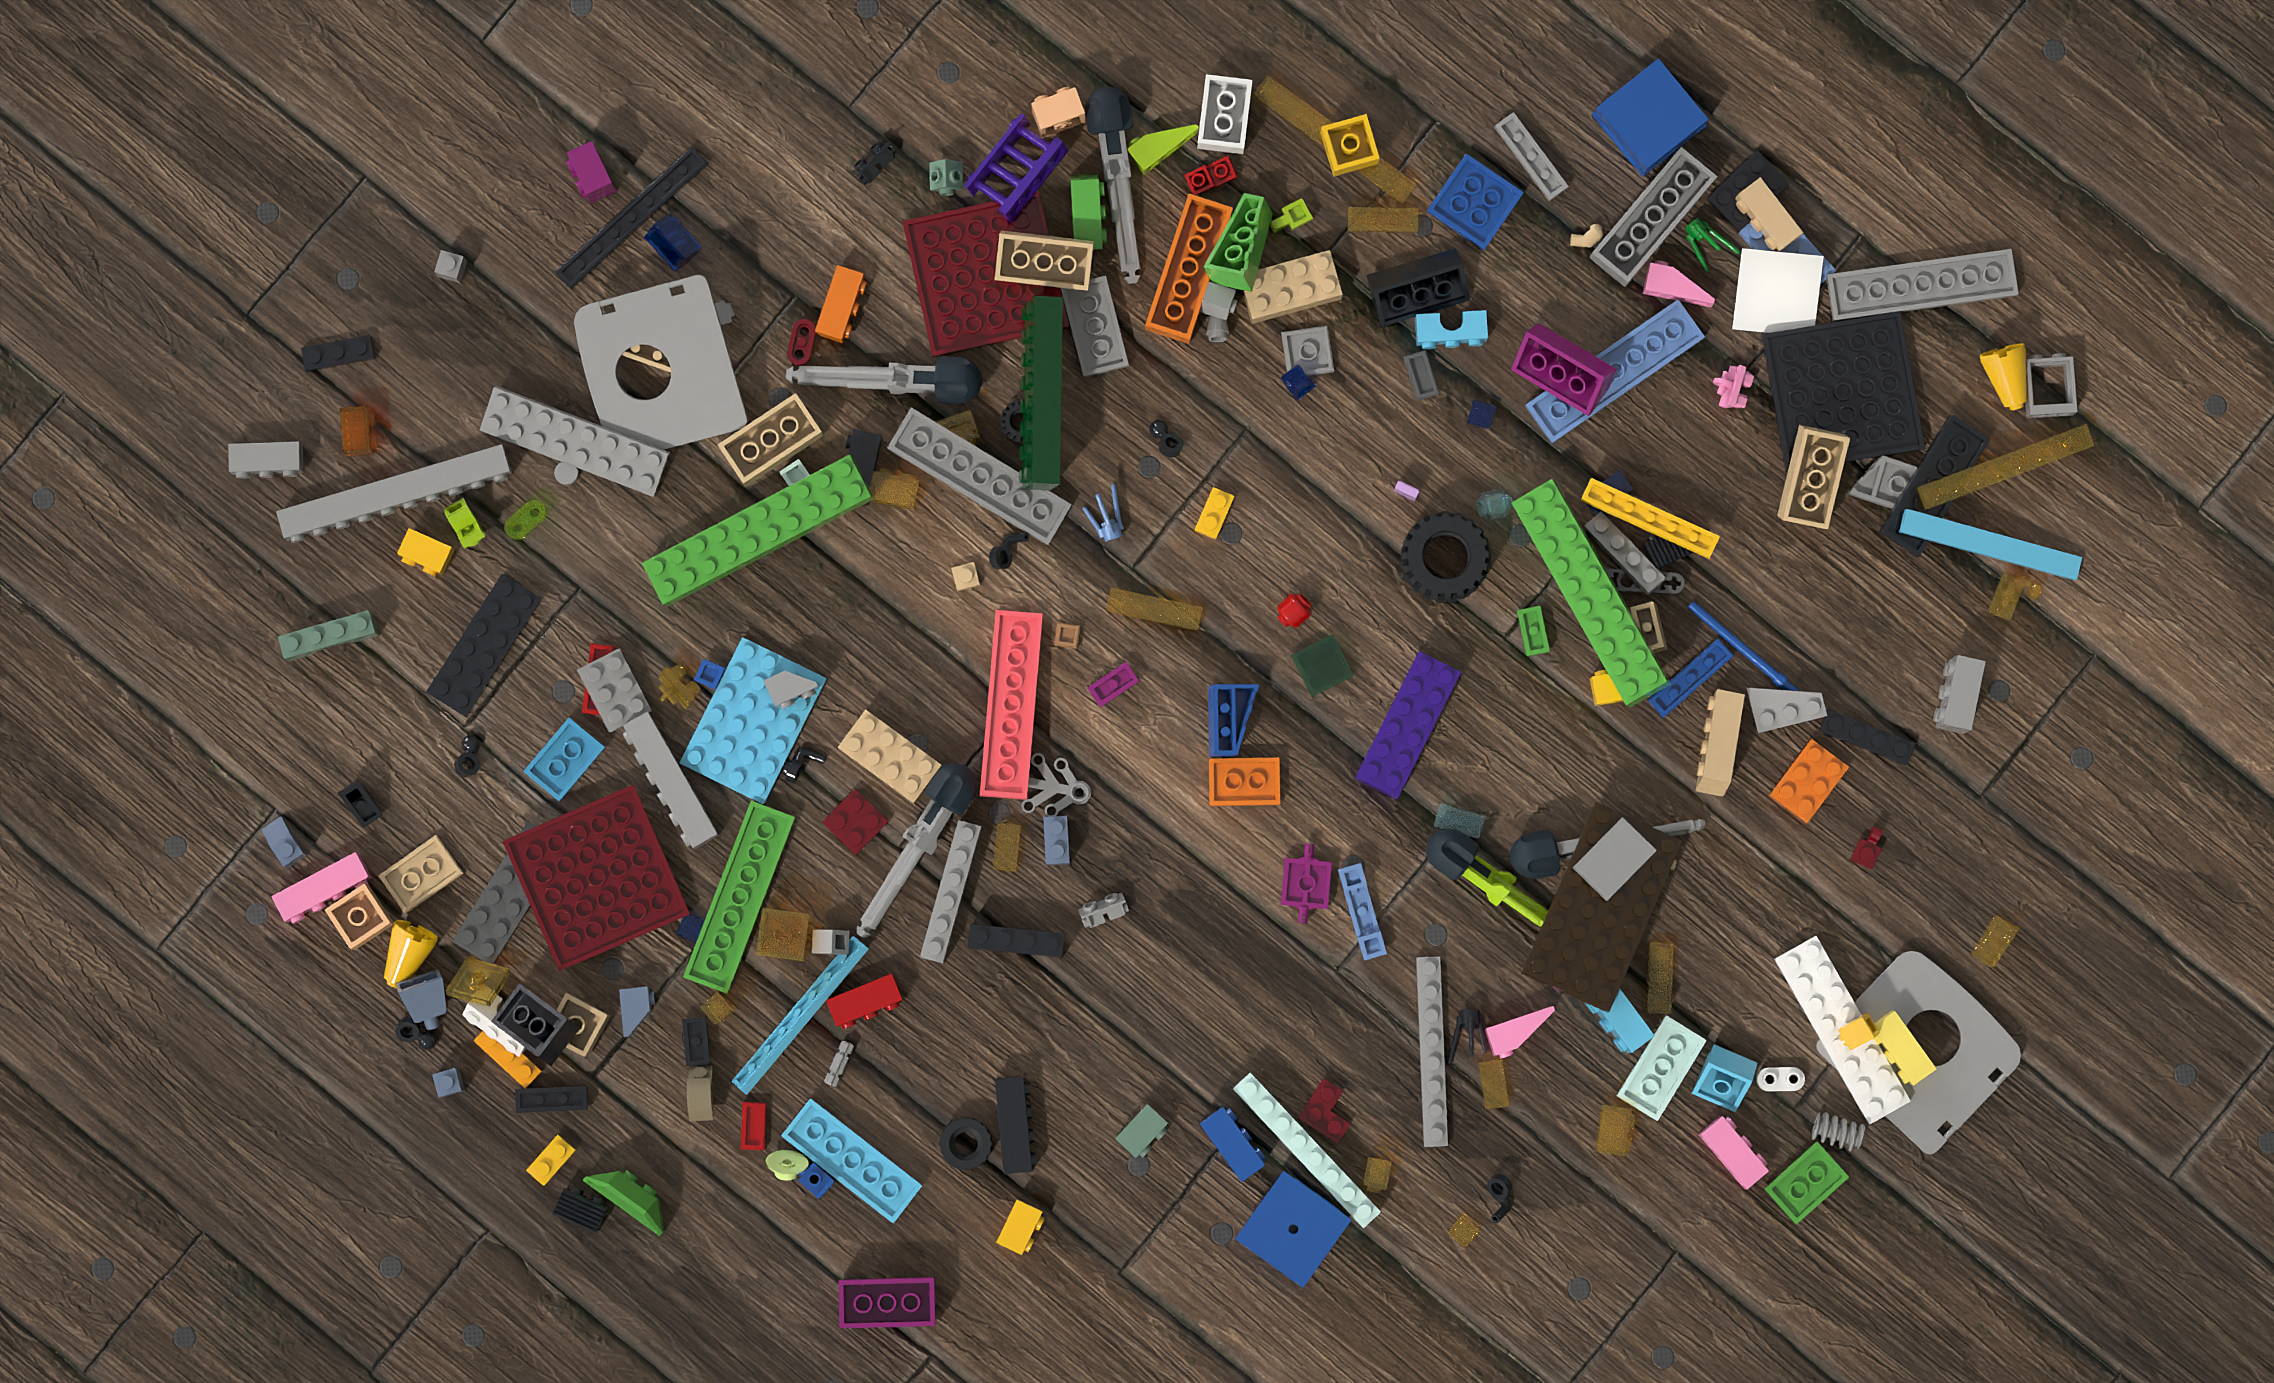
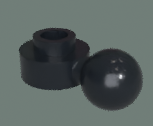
[1149,420,1183,458]
[454,735,480,778]
[395,1017,437,1050]

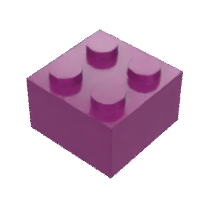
[565,141,616,204]

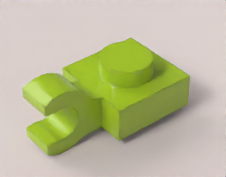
[1270,198,1313,233]

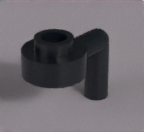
[989,532,1029,570]
[783,747,826,784]
[1487,1174,1512,1223]

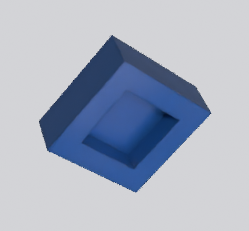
[694,659,725,690]

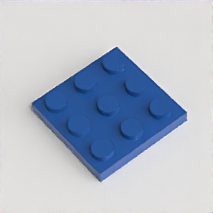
[1426,154,1524,251]

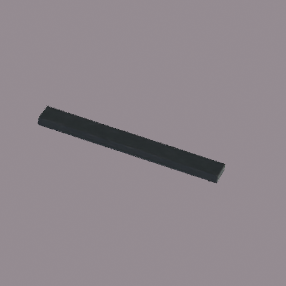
[555,147,708,290]

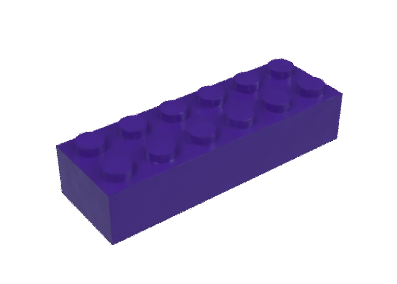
[1354,651,1461,800]

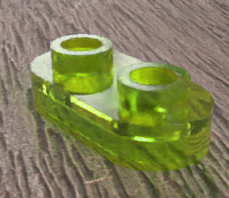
[505,500,547,540]

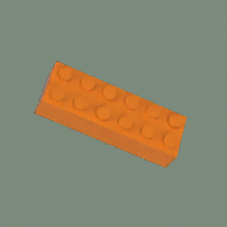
[1145,194,1233,344]

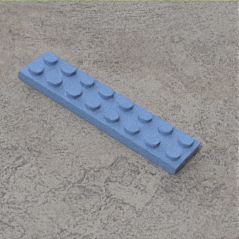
[1525,300,1705,444]

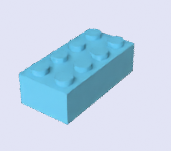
[1585,989,1655,1053]

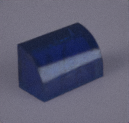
[644,214,702,271]

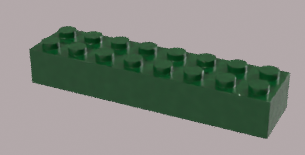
[1019,296,1063,491]

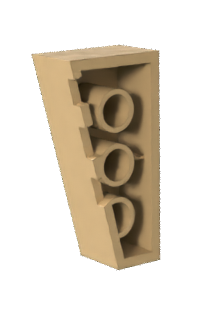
[1695,689,1745,797]

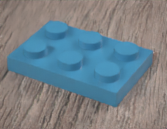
[523,718,605,802]

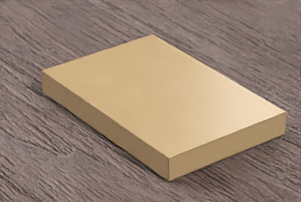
[378,835,464,914]

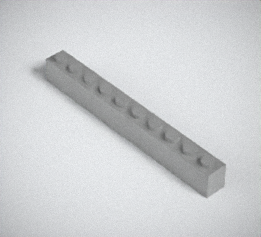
[276,444,513,543]

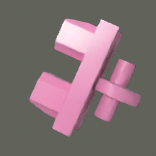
[1713,365,1754,408]

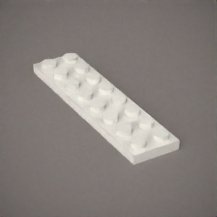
[1774,936,1911,1125]

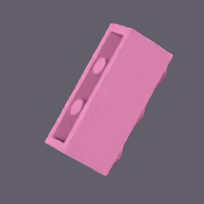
[1698,1116,1769,1189]

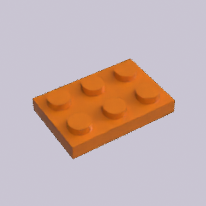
[1768,739,1849,824]
[1209,757,1280,806]

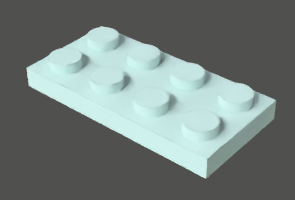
[1616,1015,1707,1121]

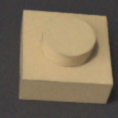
[951,562,980,592]

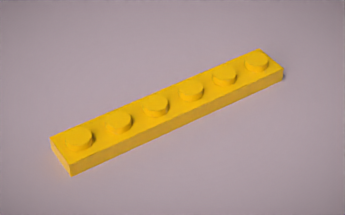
[1581,478,1720,559]

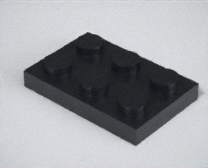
[1706,150,1790,233]

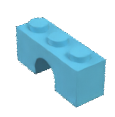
[1415,310,1488,349]

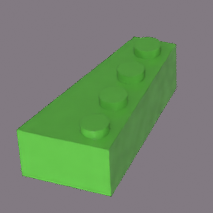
[1204,193,1272,292]

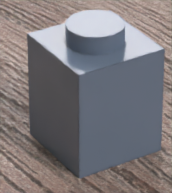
[432,1068,465,1098]

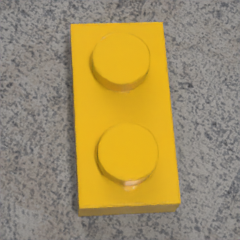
[1194,487,1235,540]
[526,1135,576,1186]

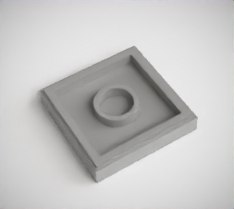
[1281,326,1334,379]

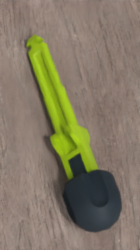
[1426,828,1548,927]

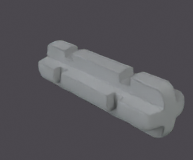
[824,1041,854,1087]

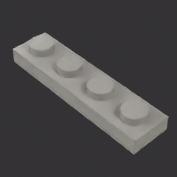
[1494,112,1569,201]
[1583,511,1666,595]

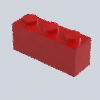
[826,974,903,1030]

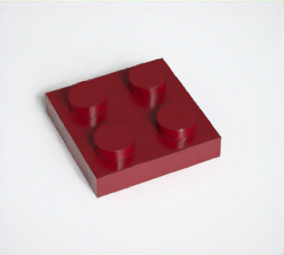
[822,789,889,855]

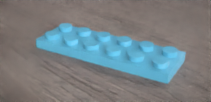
[781,1098,923,1223]

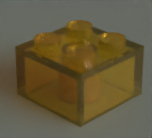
[756,908,811,962]

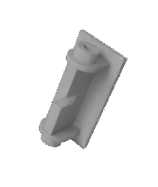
[1078,893,1129,928]

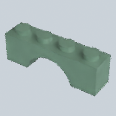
[278,610,379,662]

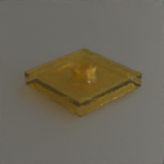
[446,957,510,1007]

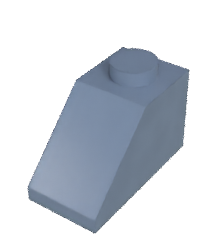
[262,816,308,868]
[619,987,656,1037]

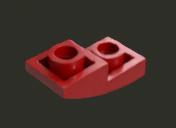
[1184,156,1239,196]

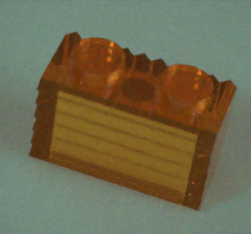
[340,406,378,457]

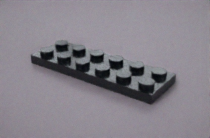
[1879,414,1990,558]
[426,574,543,718]

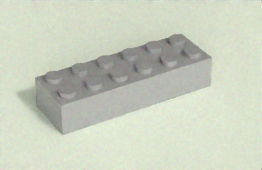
[1590,147,1717,287]

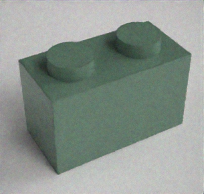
[1115,1104,1168,1158]

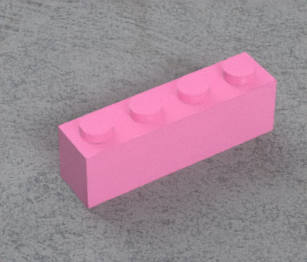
[271,852,372,924]

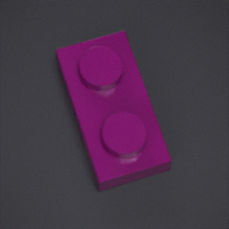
[1087,662,1139,708]

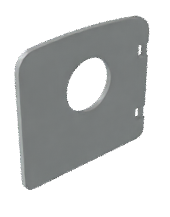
[574,275,748,450]
[1816,951,2021,1154]

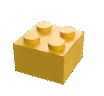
[1320,114,1380,177]

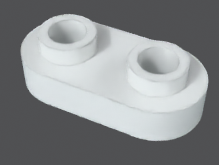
[1756,1067,1805,1091]

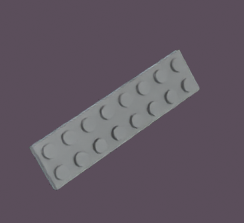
[1826,249,2019,322]
[480,386,670,497]
[887,408,1072,545]

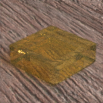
[1447,1215,1480,1248]

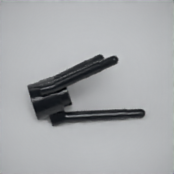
[1447,1010,1488,1064]

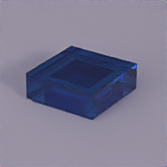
[675,914,704,943]

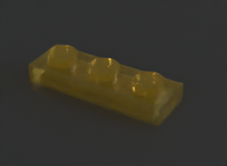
[1348,207,1418,233]
[1647,942,1674,1014]

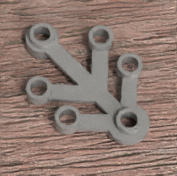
[1021,753,1091,817]

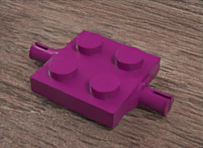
[1280,843,1332,924]

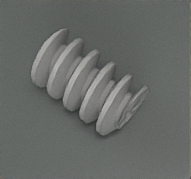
[1812,1112,1865,1152]

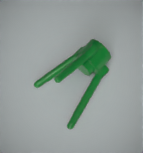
[1685,217,1740,272]

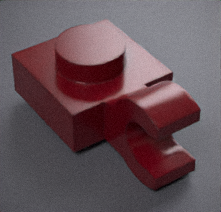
[1849,826,1883,870]

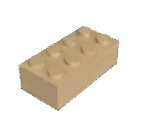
[995,230,1094,291]
[1242,250,1343,324]
[718,393,823,487]
[1777,425,1850,529]
[838,709,942,805]

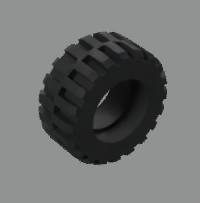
[1400,511,1491,603]

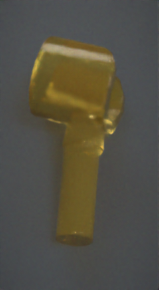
[2013,571,2041,600]

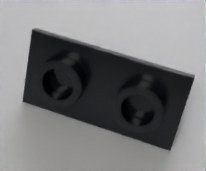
[851,140,897,185]

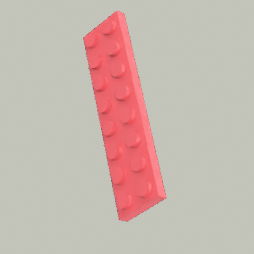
[980,610,1043,800]

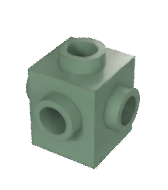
[929,159,963,196]

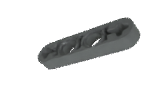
[1606,569,1685,595]

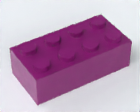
[839,1277,936,1328]

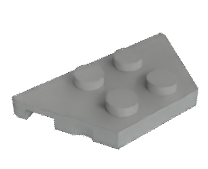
[1847,456,1917,509]

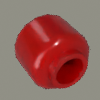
[1277,593,1312,628]

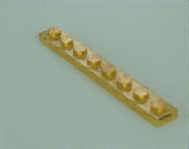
[1253,75,1417,204]
[1917,424,2095,510]

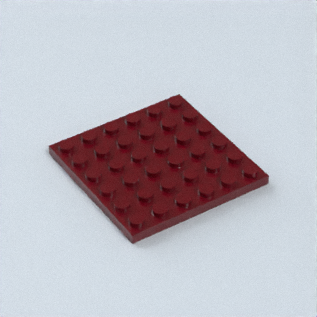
[902,191,1069,358]
[502,785,690,971]

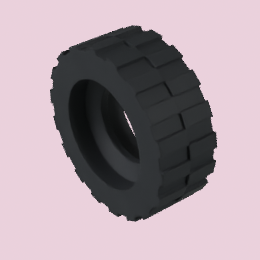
[940,1118,992,1170]

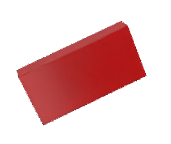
[741,1102,767,1150]

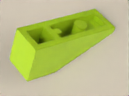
[1127,124,1199,175]

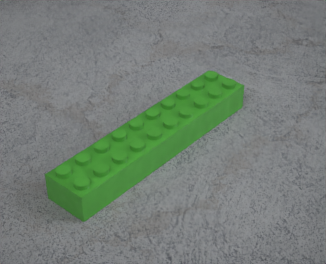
[642,455,875,606]
[1512,479,1671,708]

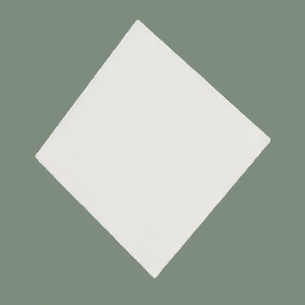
[1732,248,1824,333]

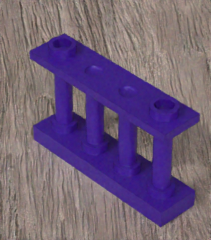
[964,113,1069,223]

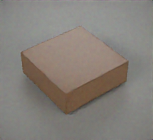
[1054,622,1081,649]

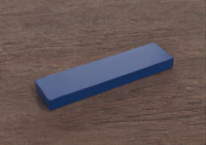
[1648,639,1734,718]

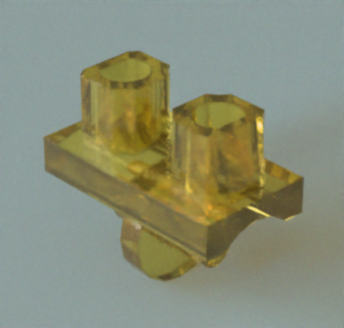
[1987,573,2025,621]
[658,664,701,709]

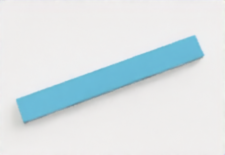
[1899,509,2082,580]
[732,936,868,1095]

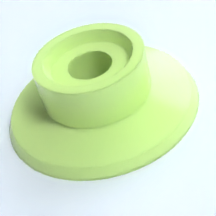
[766,1150,808,1180]

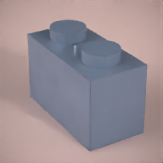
[1043,816,1070,866]

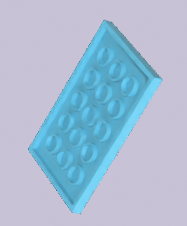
[680,637,827,805]

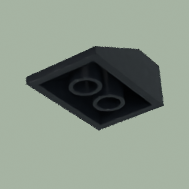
[491,983,580,1066]

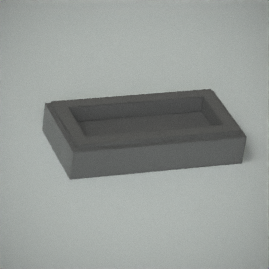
[1403,350,1440,402]

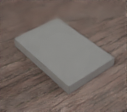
[1573,817,1657,901]

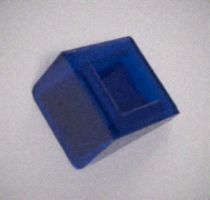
[1281,365,1316,400]

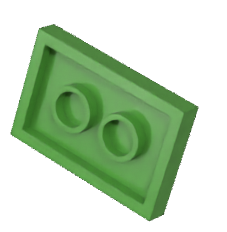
[1764,1141,1849,1225]

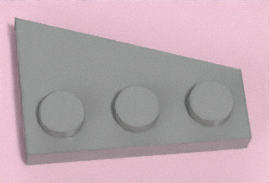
[1747,687,1827,733]

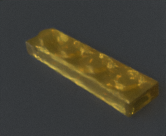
[1106,588,1203,631]

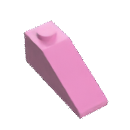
[1643,261,1715,308]
[1484,1006,1555,1059]

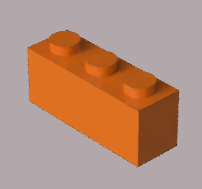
[815,265,867,343]

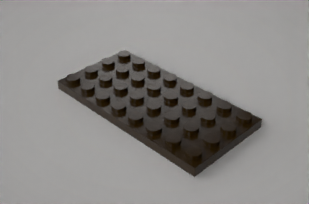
[1521,802,1682,1013]

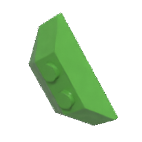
[583,1170,665,1236]

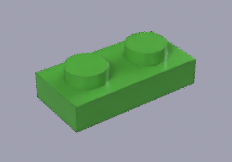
[1517,606,1550,657]

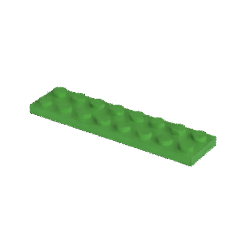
[683,801,796,994]

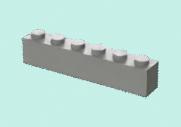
[622,712,719,849]
[920,820,982,964]

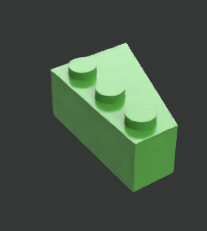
[1070,173,1107,249]

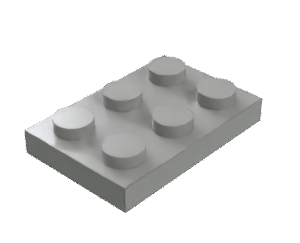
[577,649,652,733]

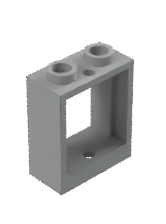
[2025,353,2077,418]

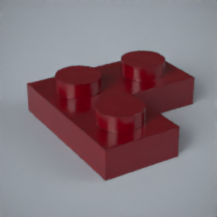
[1298,1078,1350,1144]

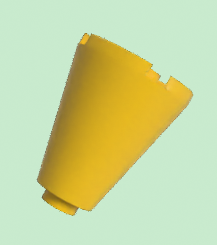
[1979,343,2027,410]
[384,920,438,988]

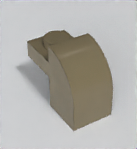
[687,1065,714,1121]

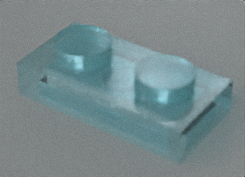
[1433,804,1485,839]

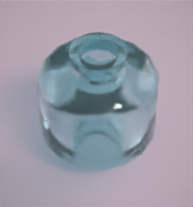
[1476,488,1513,521]

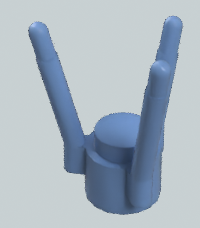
[1083,483,1124,542]

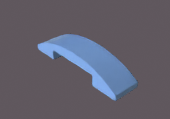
[1338,863,1387,960]

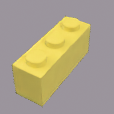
[1873,1010,1936,1086]

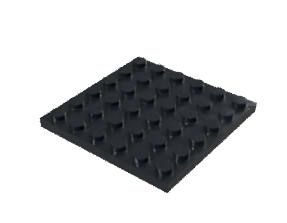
[1761,312,1925,472]

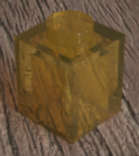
[700,992,735,1026]
[1362,1157,1392,1193]

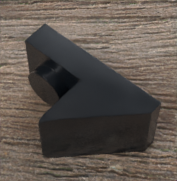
[338,780,383,828]

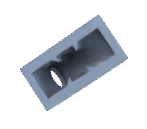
[395,969,447,1030]

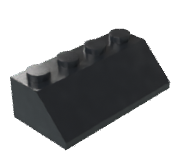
[1366,248,1470,327]

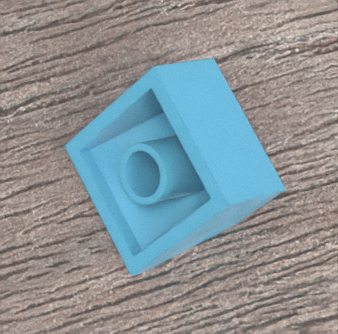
[1692,1044,1757,1112]

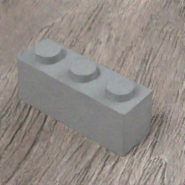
[228,442,303,479]

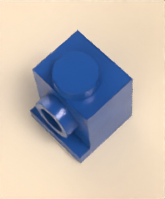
[798,1162,836,1199]

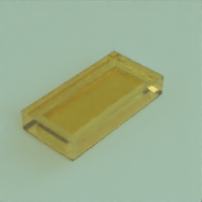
[993,823,1021,872]
[1478,1059,1509,1110]

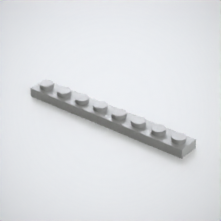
[1416,957,1448,1147]

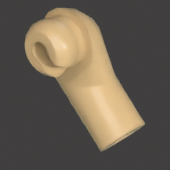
[1570,224,1603,247]

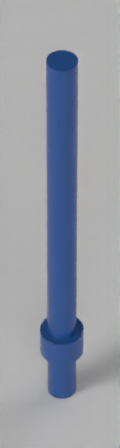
[1688,601,1800,691]

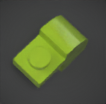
[443,498,485,549]

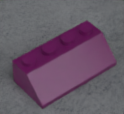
[1511,323,1617,416]

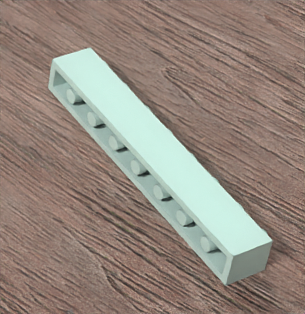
[1233,1073,1380,1228]

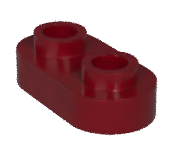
[787,319,816,366]

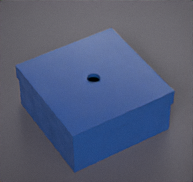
[1592,58,1709,177]
[1235,1171,1351,1288]

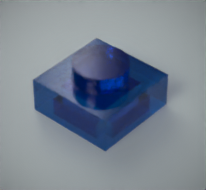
[1467,400,1496,430]

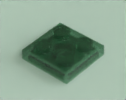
[1291,634,1354,698]

